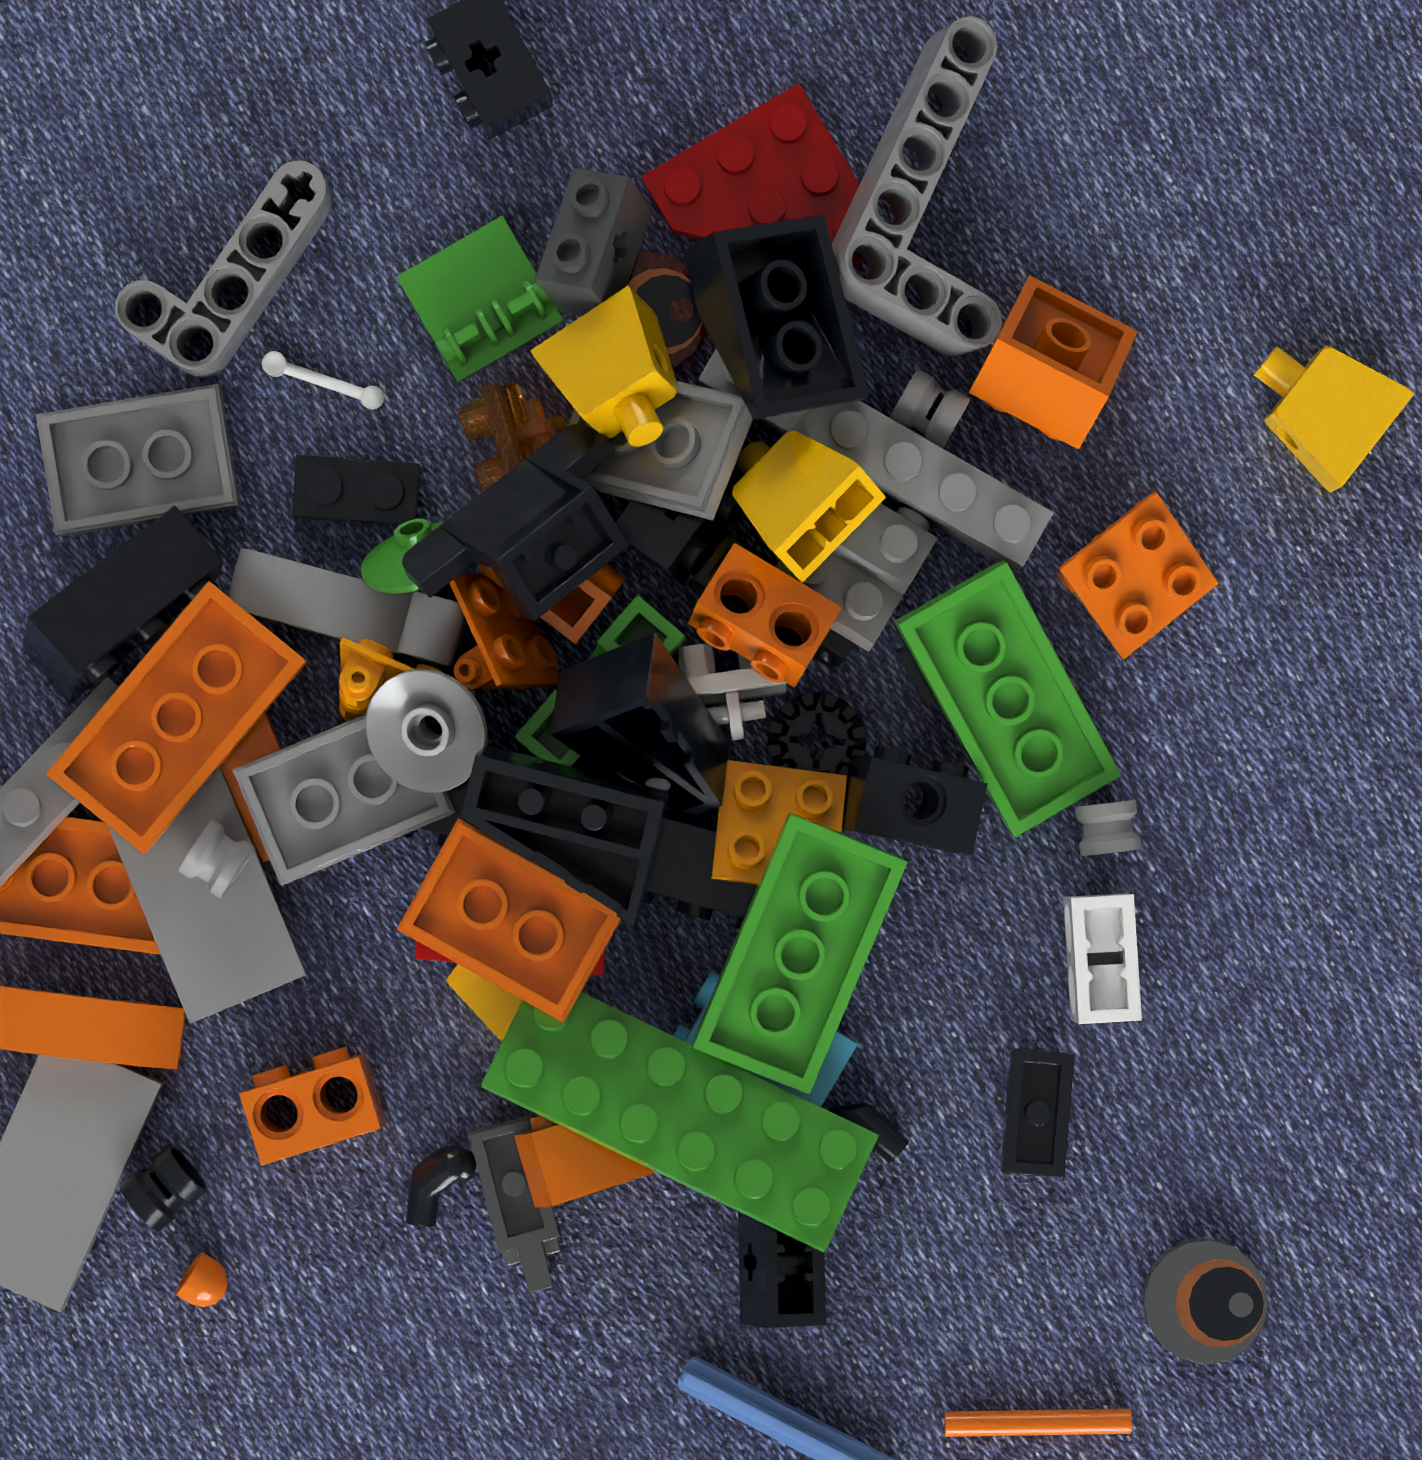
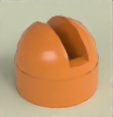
[175,1251,228,1307]

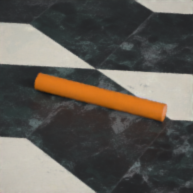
[944,1408,1132,1437]

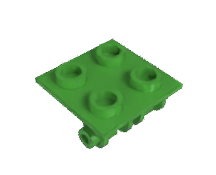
[396,215,564,383]

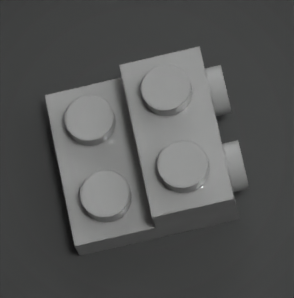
[775,503,938,652]

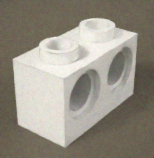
[1063,893,1142,1024]

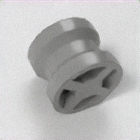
[1075,800,1142,856]
[178,820,256,899]

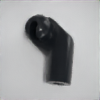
[828,1103,909,1163]
[405,1145,476,1227]

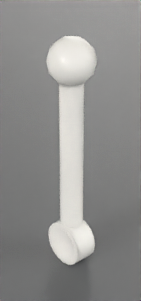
[262,351,384,410]

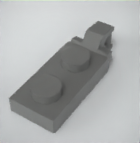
[468,1115,560,1294]

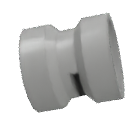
[889,368,971,448]

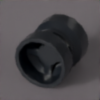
[120,1144,208,1232]

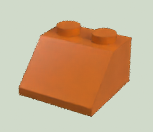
[969,275,1138,450]

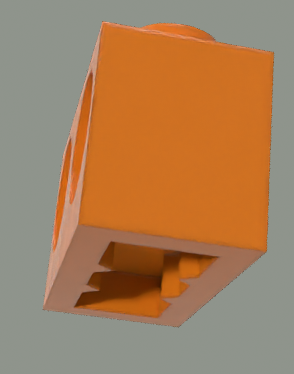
[688,543,843,688]
[239,1046,387,1166]

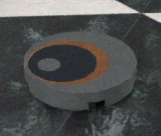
[1143,1239,1268,1365]

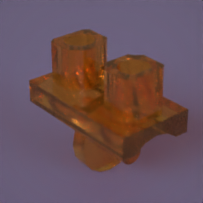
[458,382,567,492]

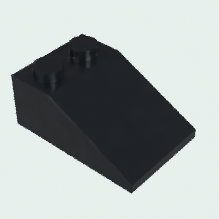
[683,215,869,420]

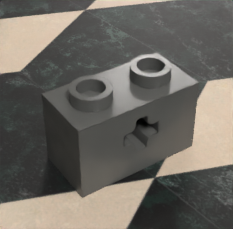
[535,168,653,316]

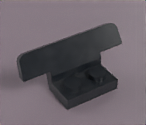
[402,424,629,621]

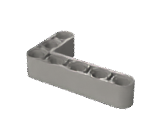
[832,16,1002,357]

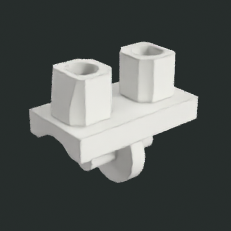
[678,644,787,741]

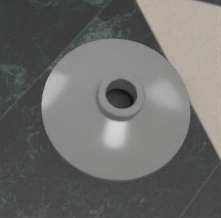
[366,669,487,793]

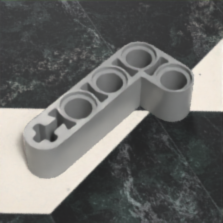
[115,161,333,378]
[227,548,468,670]

